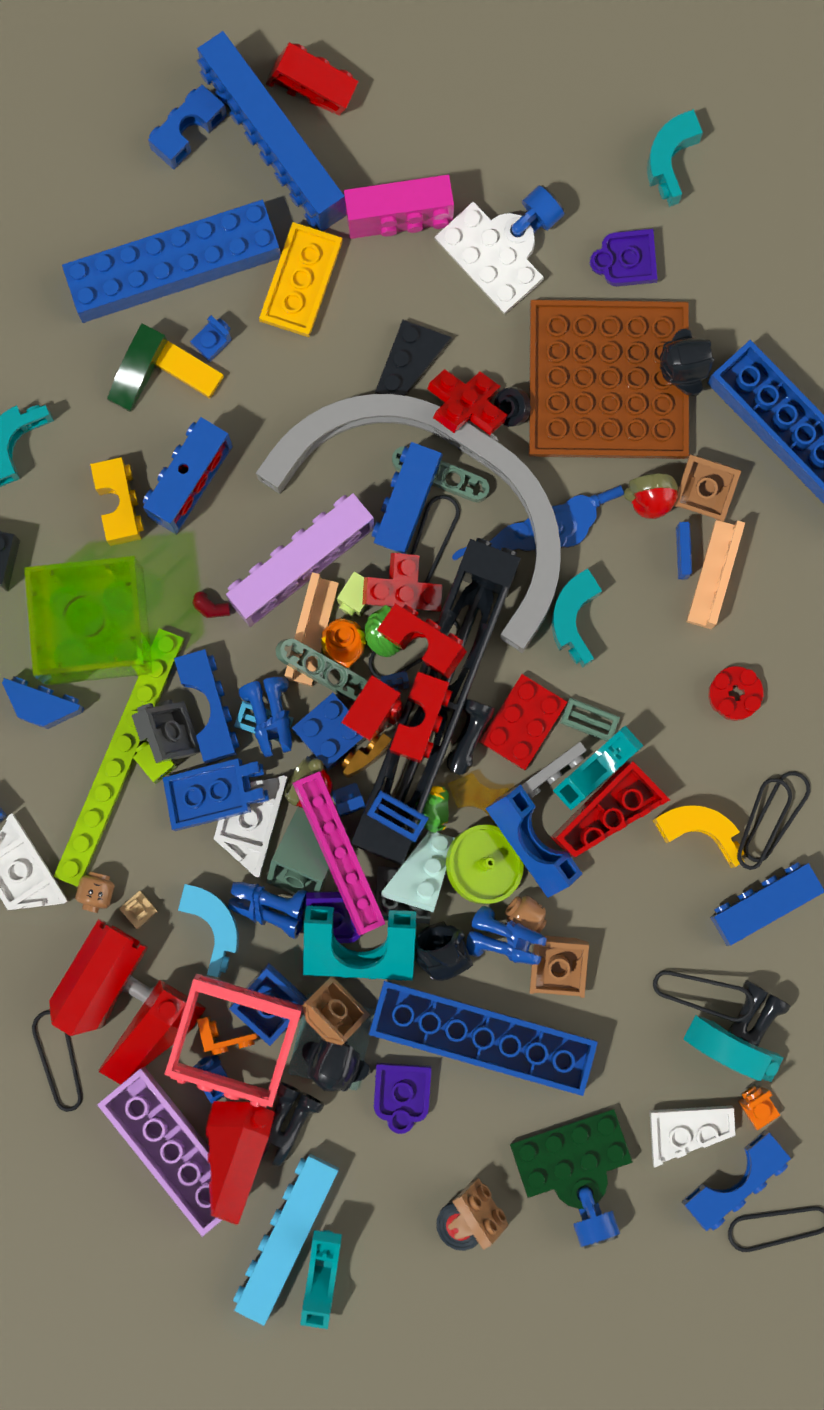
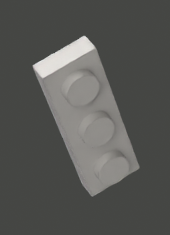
[521,742,587,799]

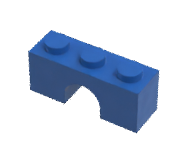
[148,85,227,170]

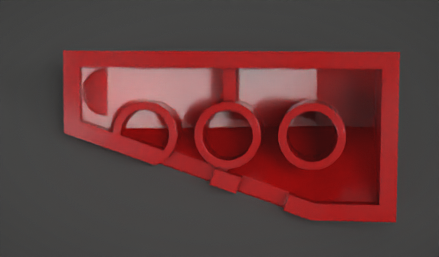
[206,1101,275,1225]

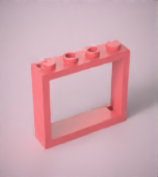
[165,974,302,1107]

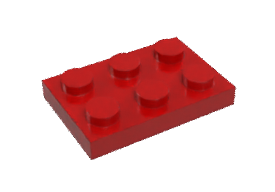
[479,674,567,771]

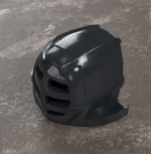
[660,329,714,396]
[415,921,473,981]
[302,1039,370,1092]

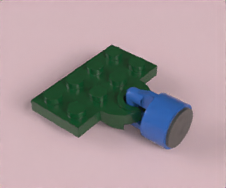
[510,1109,633,1249]

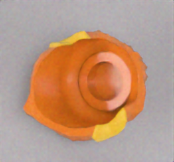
[321,618,367,668]

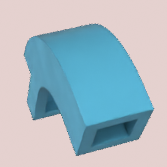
[178,884,239,977]

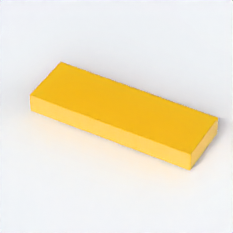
[155,340,224,399]

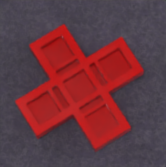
[427,369,507,435]
[362,553,442,612]

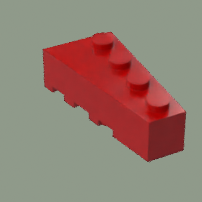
[341,676,402,740]
[551,761,670,858]

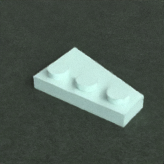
[381,831,455,912]

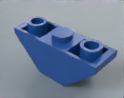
[2,676,84,729]

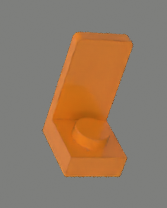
[197,1016,259,1055]
[738,1086,781,1130]

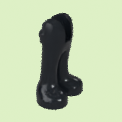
[447,698,495,775]
[728,980,791,1046]
[261,1081,325,1167]

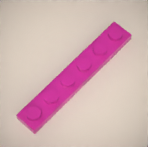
[292,771,386,936]

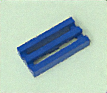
[676,522,692,580]
[380,671,409,691]
[367,790,429,842]

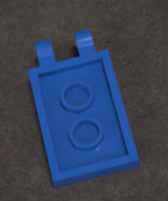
[163,758,270,831]

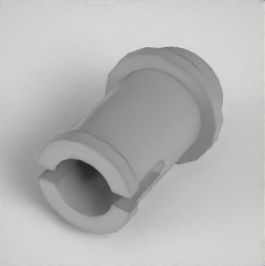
[122,976,154,1005]

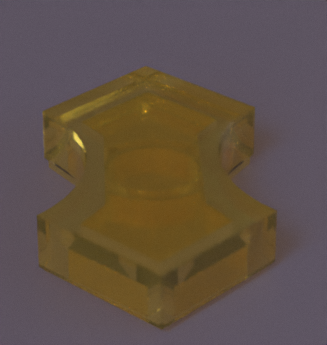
[448,773,509,823]

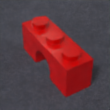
[377,603,467,679]
[390,672,452,763]

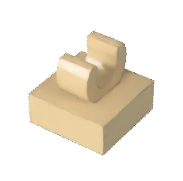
[119,891,158,929]

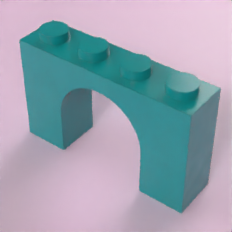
[303,906,417,981]

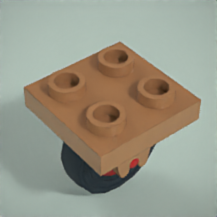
[436,1178,508,1251]

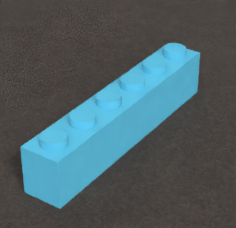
[233,1154,339,1326]

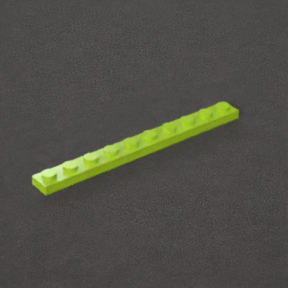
[53,628,185,887]

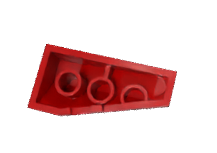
[98,980,206,1085]

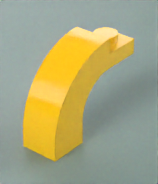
[652,805,745,868]

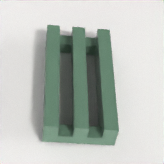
[560,698,620,742]

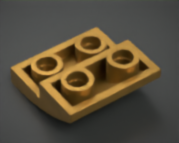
[342,733,392,778]

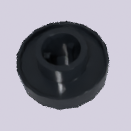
[494,387,531,427]

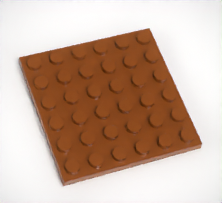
[529,300,689,459]

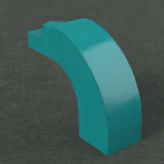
[647,109,703,207]
[0,405,54,487]
[552,568,602,667]
[553,726,644,810]
[683,1015,784,1082]
[300,1230,342,1329]

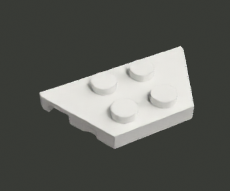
[214,776,288,878]
[0,814,69,910]

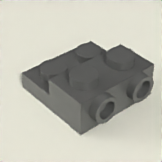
[132,700,200,763]

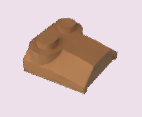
[674,454,741,522]
[530,936,589,998]
[302,976,370,1046]

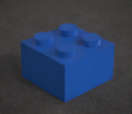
[292,693,366,771]
[229,963,308,1046]

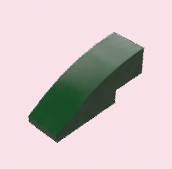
[107,323,167,412]

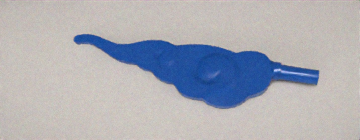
[452,485,624,560]

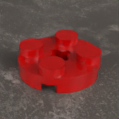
[708,666,763,721]

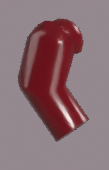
[192,591,230,618]

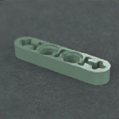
[392,446,489,503]
[275,639,368,701]

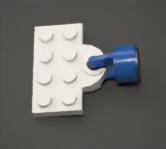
[435,185,565,315]

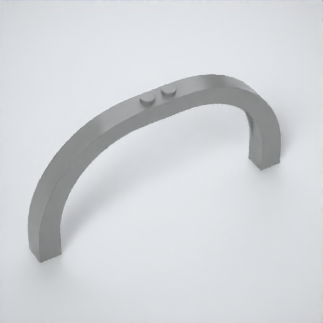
[256,394,561,654]

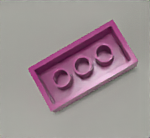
[344,175,454,239]

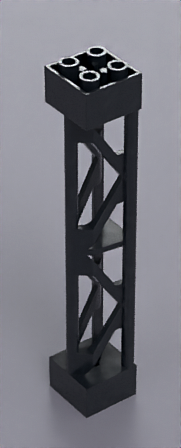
[351,538,521,865]

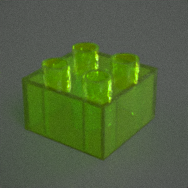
[24,556,153,685]

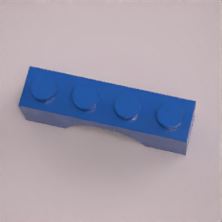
[174,649,240,764]
[485,784,582,898]
[681,1130,791,1231]

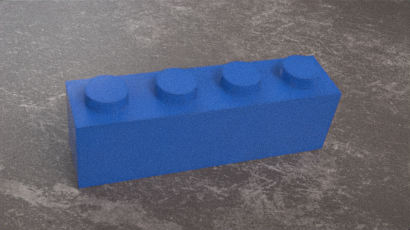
[372,442,443,554]
[710,862,824,946]

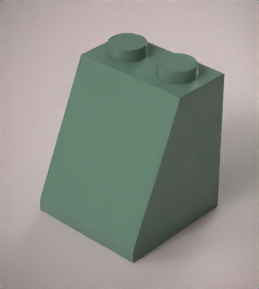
[266,806,348,894]

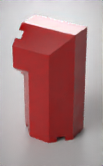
[49,919,148,1036]

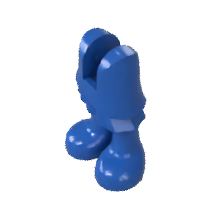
[239,677,292,757]
[228,882,308,939]
[467,906,547,965]

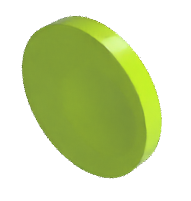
[446,825,524,904]

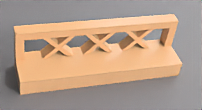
[686,520,745,630]
[284,572,339,687]

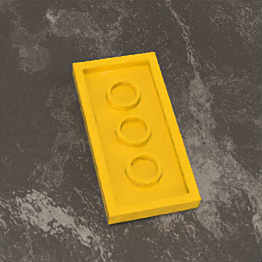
[259,222,343,337]

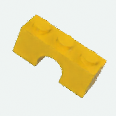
[90,457,144,546]

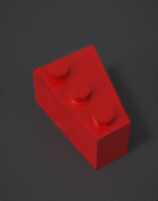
[265,42,359,116]

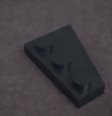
[375,319,452,396]

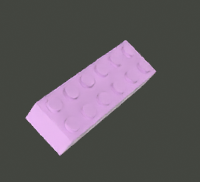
[226,493,374,628]
[97,1067,222,1237]

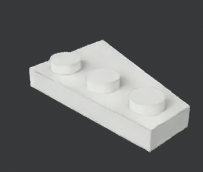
[650,1105,735,1168]

